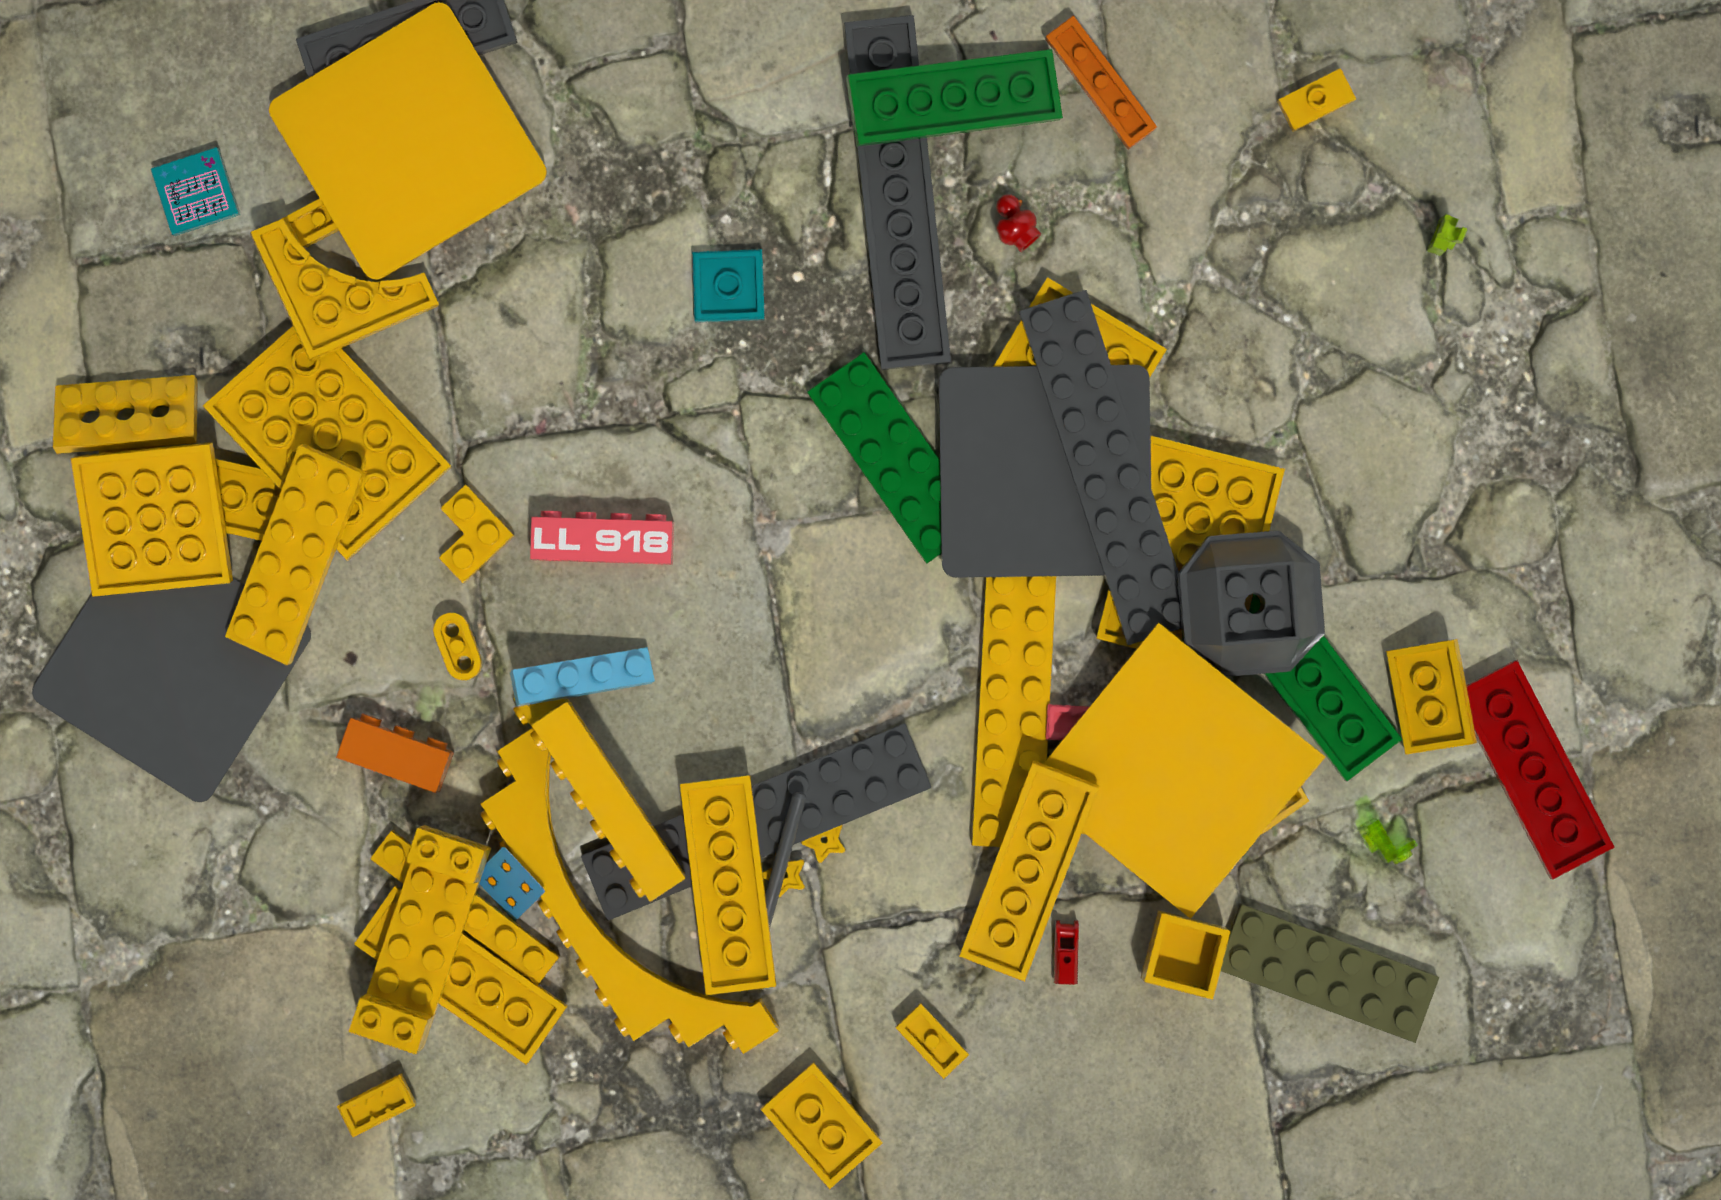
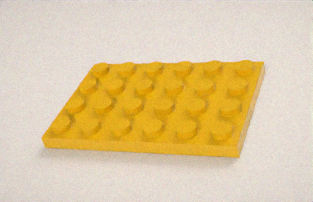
[203,326,452,561]
[1096,436,1285,649]

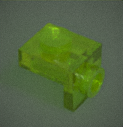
[1361,818,1418,865]

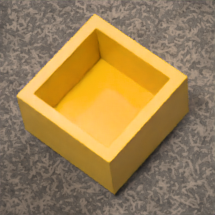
[1141,910,1231,1000]

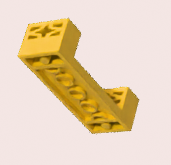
[348,825,491,1054]

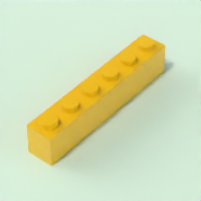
[530,699,686,902]

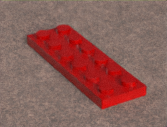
[1466,660,1615,880]

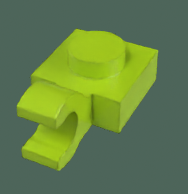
[1427,214,1468,256]

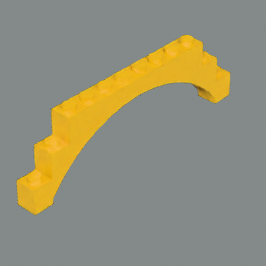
[480,698,780,1054]

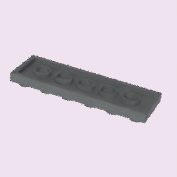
[296,0,518,78]

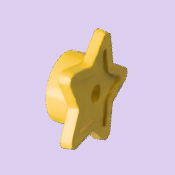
[801,825,846,863]
[763,853,805,898]

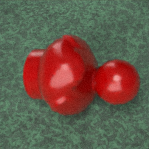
[996,194,1041,252]

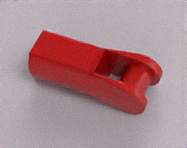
[1054,920,1079,985]

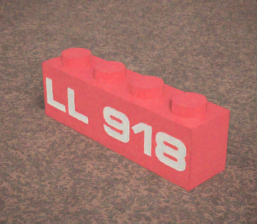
[530,511,674,565]

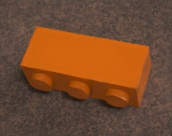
[336,713,454,793]

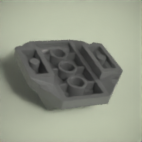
[1177,531,1325,677]

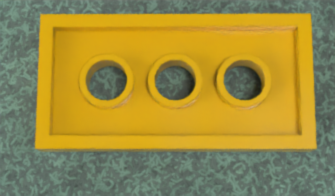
[53,375,198,454]

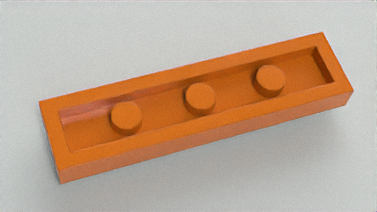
[1045,15,1157,150]

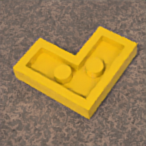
[439,484,515,583]

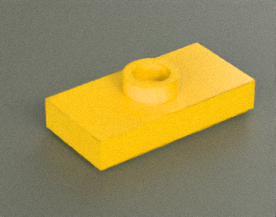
[1277,68,1356,132]
[337,1073,417,1138]

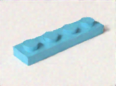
[510,647,655,707]

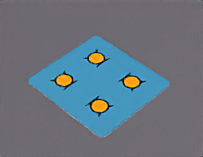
[479,847,545,921]

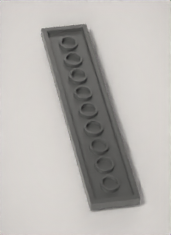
[844,15,951,370]
[1019,290,1181,646]
[581,723,932,921]

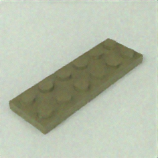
[1221,903,1439,1043]

